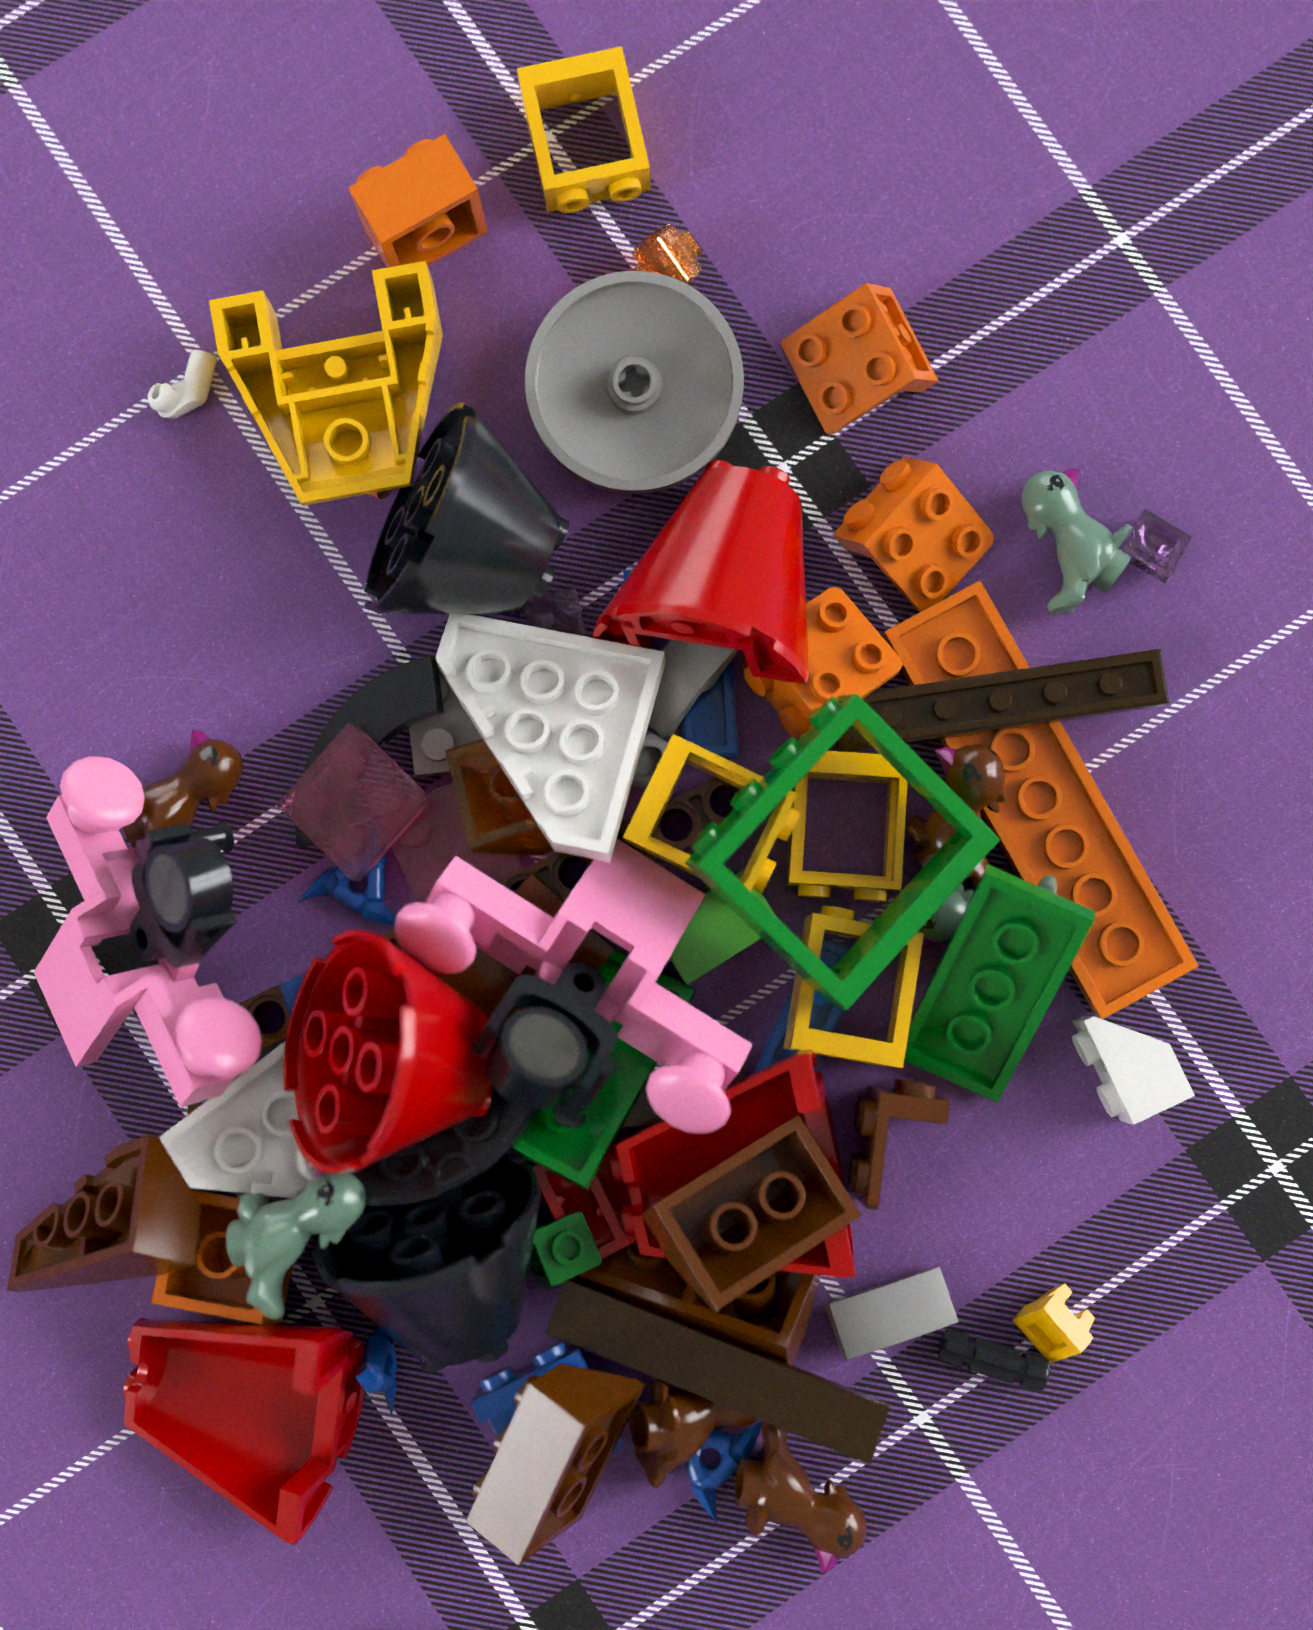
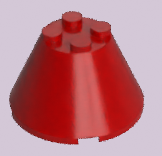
[283,930,495,1173]

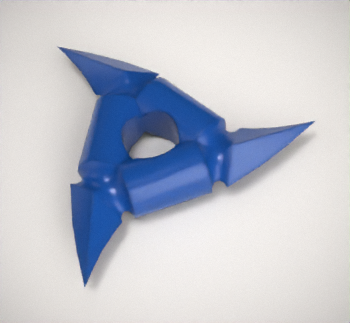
[298,822,396,925]
[355,1325,398,1417]
[685,1421,763,1525]

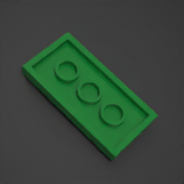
[904,864,1095,1103]
[511,949,695,1192]

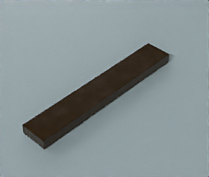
[836,649,1170,752]
[546,1278,891,1465]

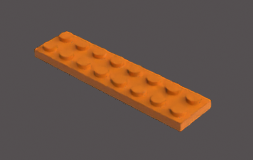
[882,580,1199,1019]

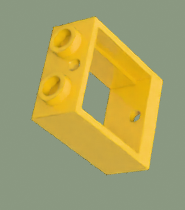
[517,46,650,213]
[623,734,801,893]
[786,751,908,902]
[783,906,924,1068]

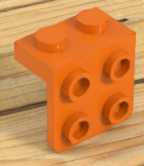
[832,456,994,612]
[741,587,902,738]

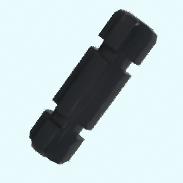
[938,1329,1050,1391]

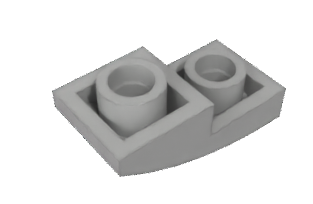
[649,639,738,738]
[825,1267,958,1360]

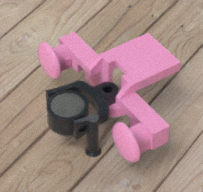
[34,756,262,1108]
[394,839,753,1133]

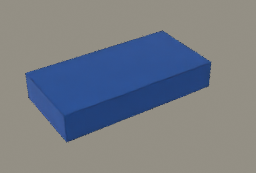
[681,659,738,759]

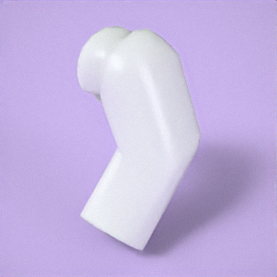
[148,350,217,419]

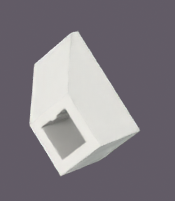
[1072,1016,1195,1125]

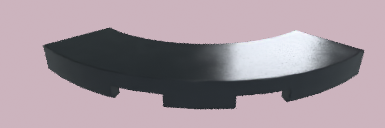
[295,656,444,847]
[350,1084,538,1207]

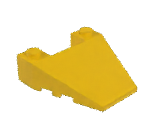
[209,260,443,506]

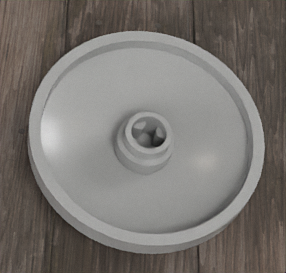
[525,271,744,494]

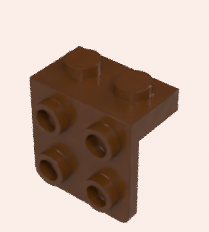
[848,1078,950,1210]

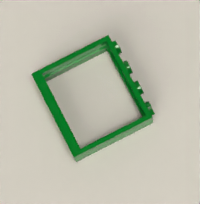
[685,693,1001,1010]

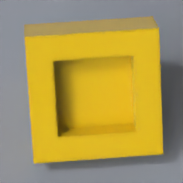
[1012,1283,1095,1363]

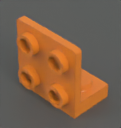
[781,283,939,434]

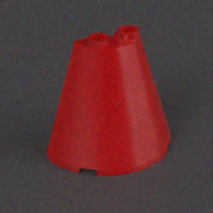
[592,460,809,685]
[610,1049,856,1278]
[123,1317,365,1546]

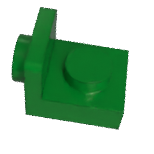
[530,1211,602,1287]

